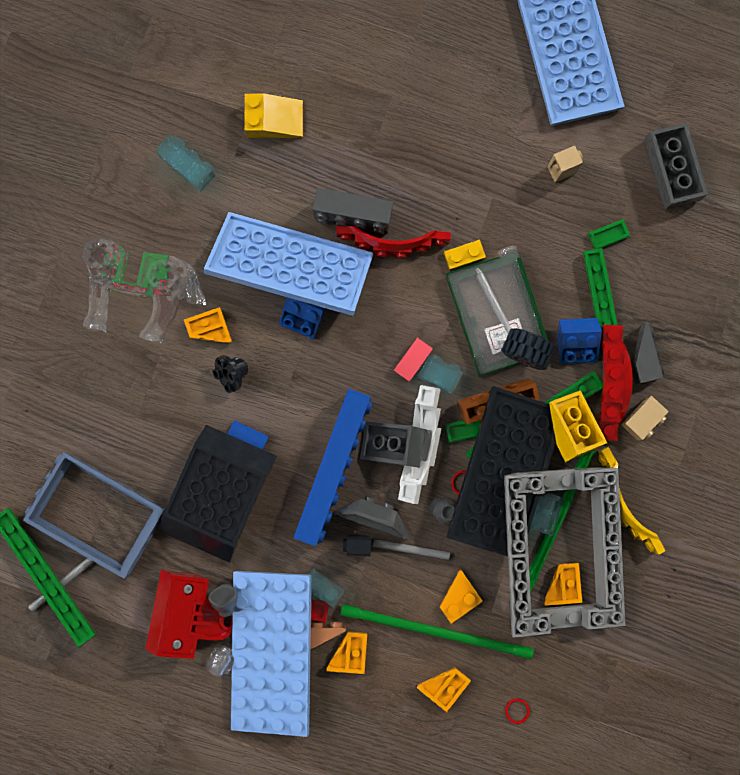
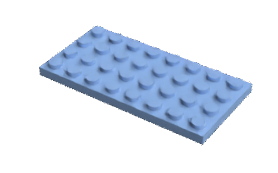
[517,0,624,126]
[204,212,373,316]
[231,571,312,737]

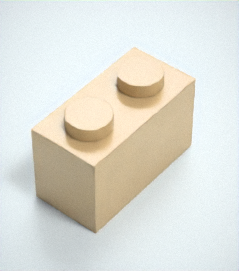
[547,146,583,183]
[621,396,669,440]

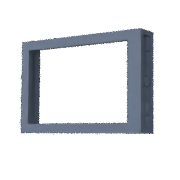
[23,452,166,579]

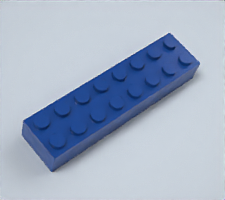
[294,389,373,546]

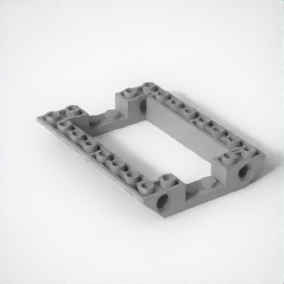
[504,468,625,638]

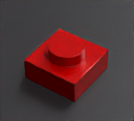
[311,599,330,623]

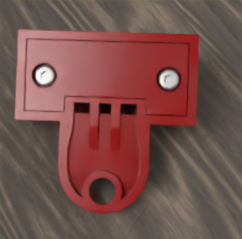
[145,570,233,659]

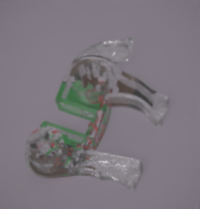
[82,238,207,344]

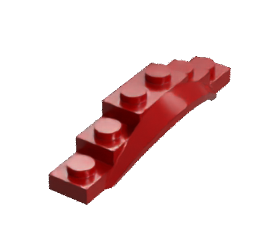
[336,225,451,259]
[598,325,633,441]

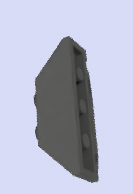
[334,496,409,540]

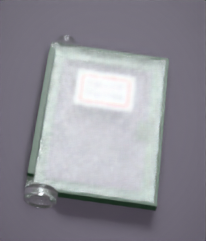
[445,245,548,377]

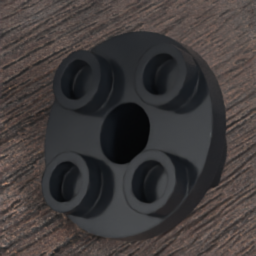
[212,355,248,393]

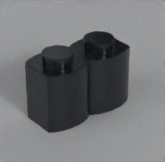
[343,535,371,557]

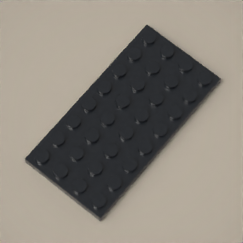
[446,386,556,556]

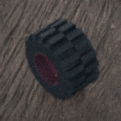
[501,328,556,370]

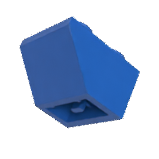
[279,297,327,339]
[557,318,602,364]

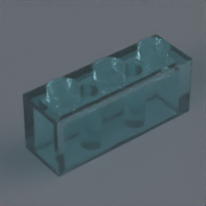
[155,134,215,192]

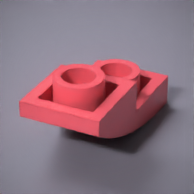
[394,337,433,381]

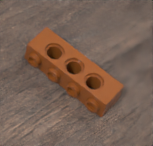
[457,378,540,424]

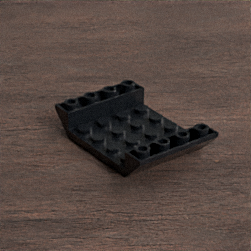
[159,425,277,563]

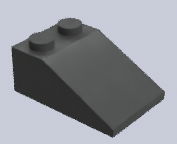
[360,421,425,468]

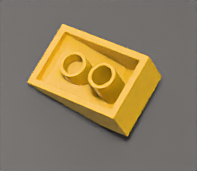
[245,94,303,138]
[549,390,607,462]

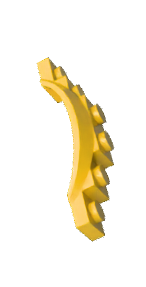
[597,447,665,555]

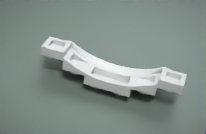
[398,385,441,504]

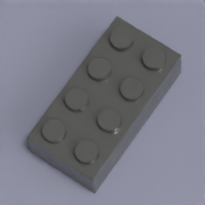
[644,123,708,210]
[313,187,393,235]

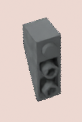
[631,322,664,385]

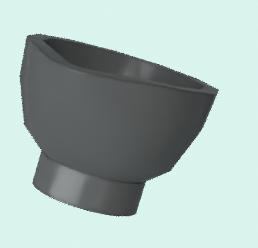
[430,498,457,526]
[208,584,238,617]

